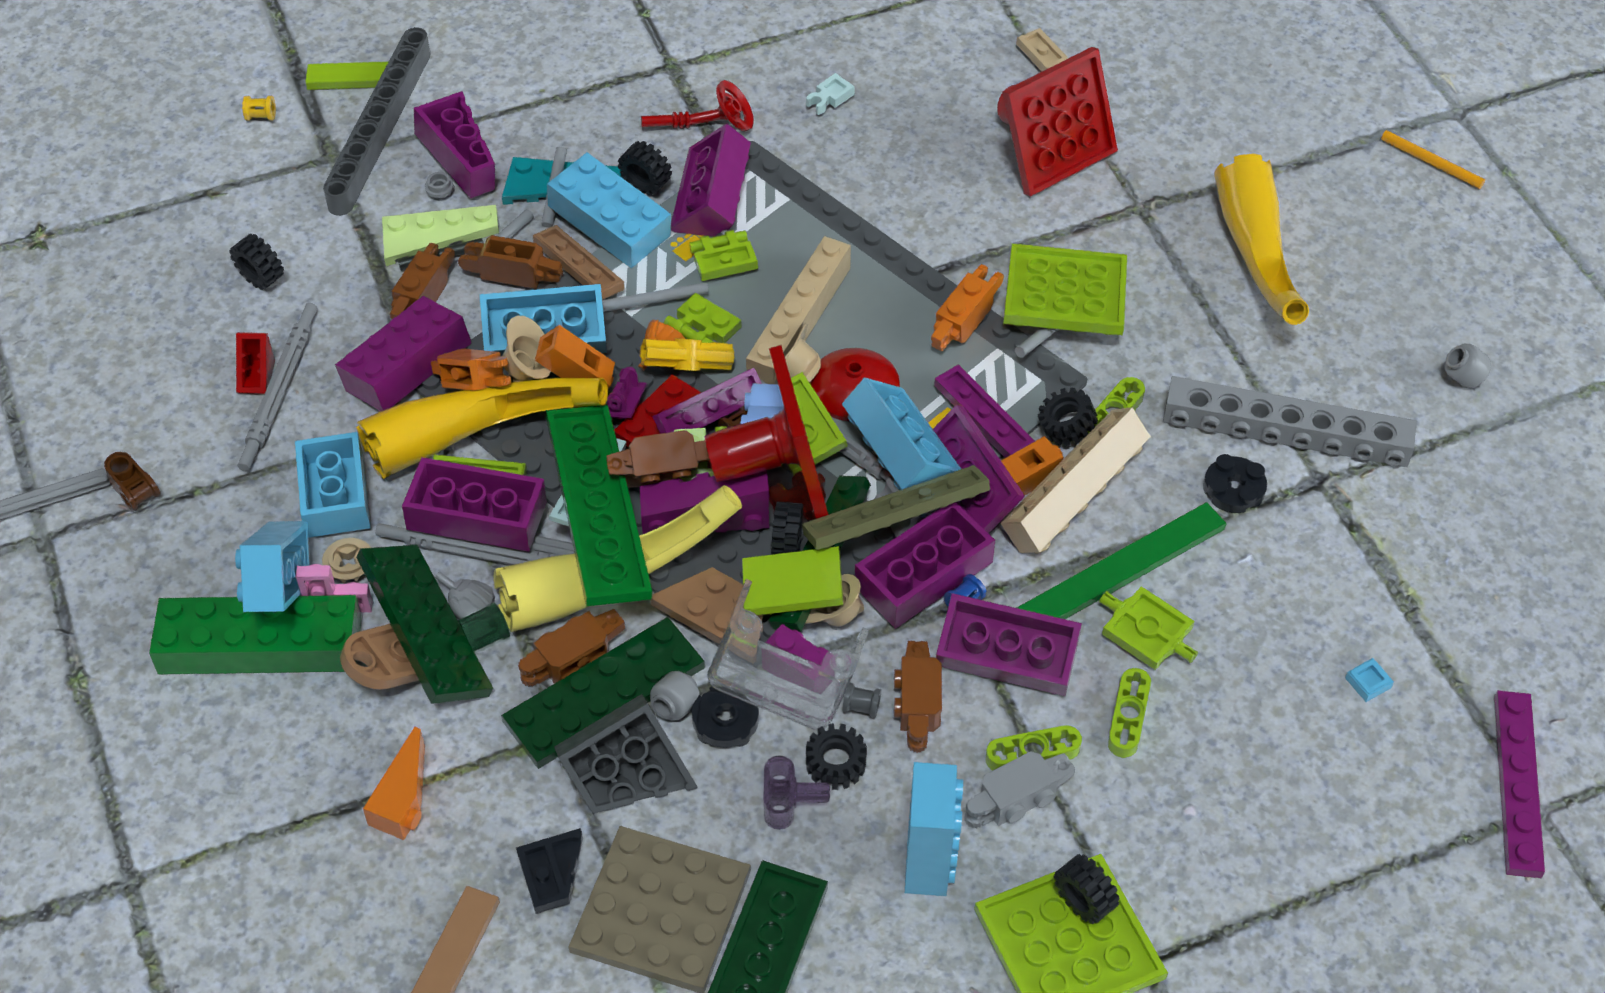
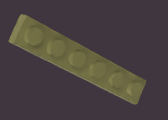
[802,465,990,550]

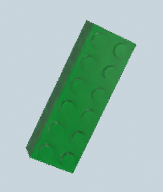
[149,595,362,675]

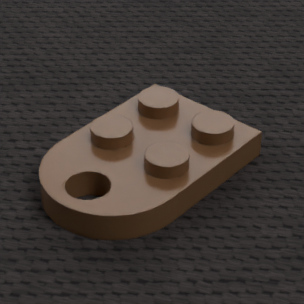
[340,624,419,690]

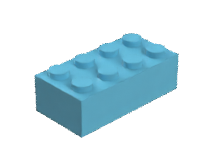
[547,152,671,268]
[479,284,607,356]
[842,377,961,490]
[235,521,309,612]
[904,762,963,896]

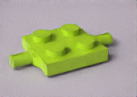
[1099,586,1198,670]

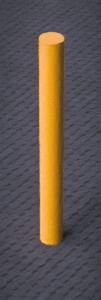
[1381,130,1485,189]

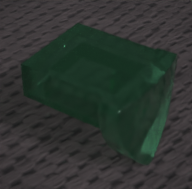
[458,602,510,651]

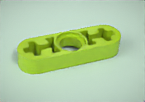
[1088,377,1145,434]
[1108,668,1151,758]
[985,725,1082,771]

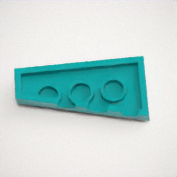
[502,157,623,205]

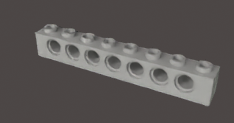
[1163,376,1417,468]

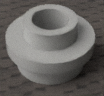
[425,172,454,198]

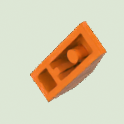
[363,727,425,840]

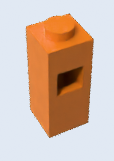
[535,325,615,388]
[1001,436,1064,495]

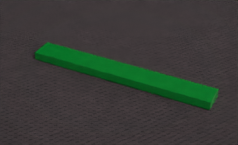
[1016,502,1227,619]

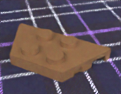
[650,567,764,664]

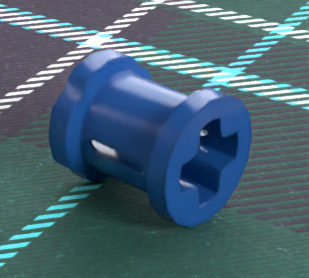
[944,574,987,607]

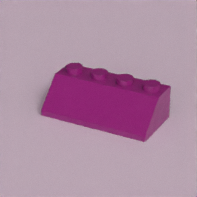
[671,123,751,236]

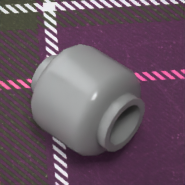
[1445,344,1491,388]
[650,671,699,720]

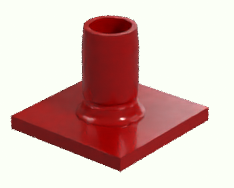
[997,47,1118,196]
[704,345,828,519]

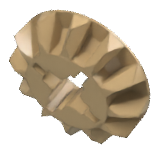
[322,538,371,584]

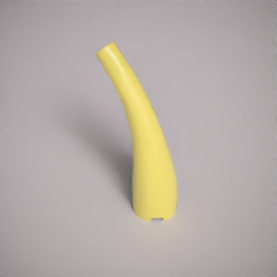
[494,485,742,632]

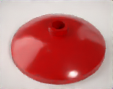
[810,348,900,422]

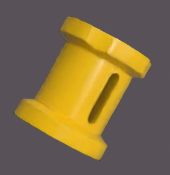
[242,95,276,121]

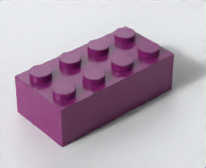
[335,296,472,411]
[402,457,547,552]
[854,502,996,629]
[936,593,1082,697]

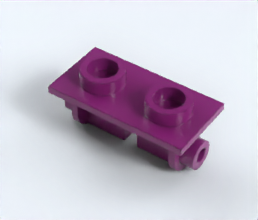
[606,367,647,419]

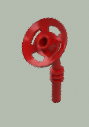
[641,80,754,131]

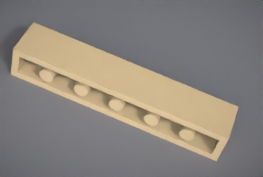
[746,236,851,384]
[1001,407,1151,554]

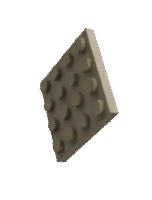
[568,826,751,993]

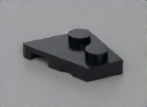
[516,828,583,914]

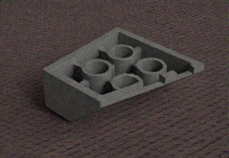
[554,694,698,814]

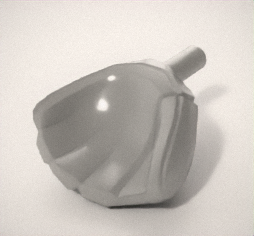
[435,572,494,622]

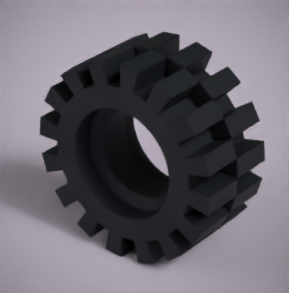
[618,141,672,196]
[229,233,284,290]
[1038,387,1098,446]
[771,501,803,555]
[806,723,867,790]
[1054,854,1120,924]

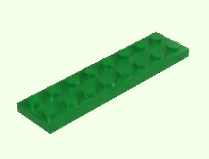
[546,405,652,607]

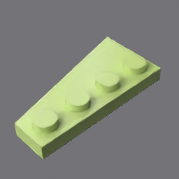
[382,205,499,266]

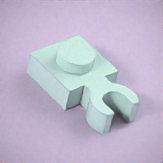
[806,73,855,115]

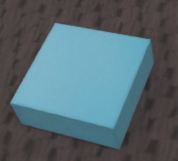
[1345,658,1394,702]

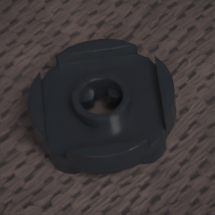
[1203,454,1267,513]
[692,683,759,748]

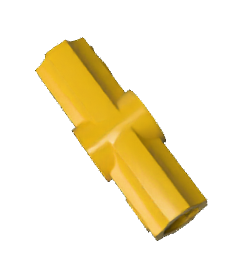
[640,338,735,371]

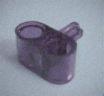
[763,755,830,830]

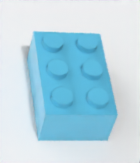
[295,432,371,538]

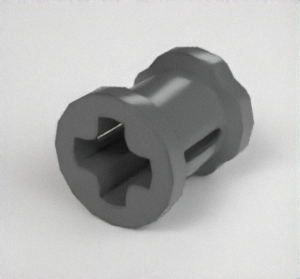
[842,682,881,719]

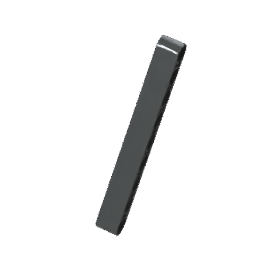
[323,27,431,216]

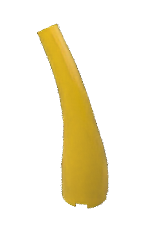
[1214,154,1309,325]
[356,378,608,479]

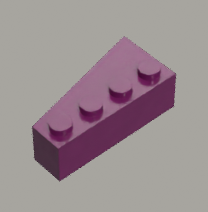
[414,91,495,199]
[640,471,769,534]

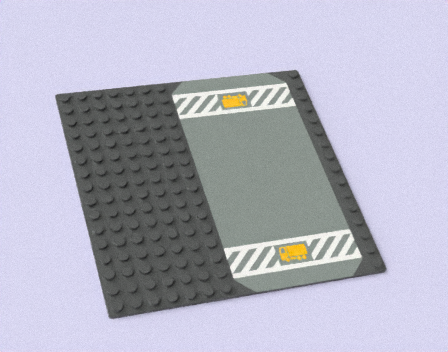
[414,141,1088,671]

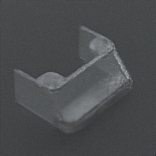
[707,579,869,730]

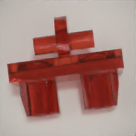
[769,470,826,521]

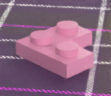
[296,564,373,612]

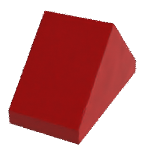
[236,332,275,394]

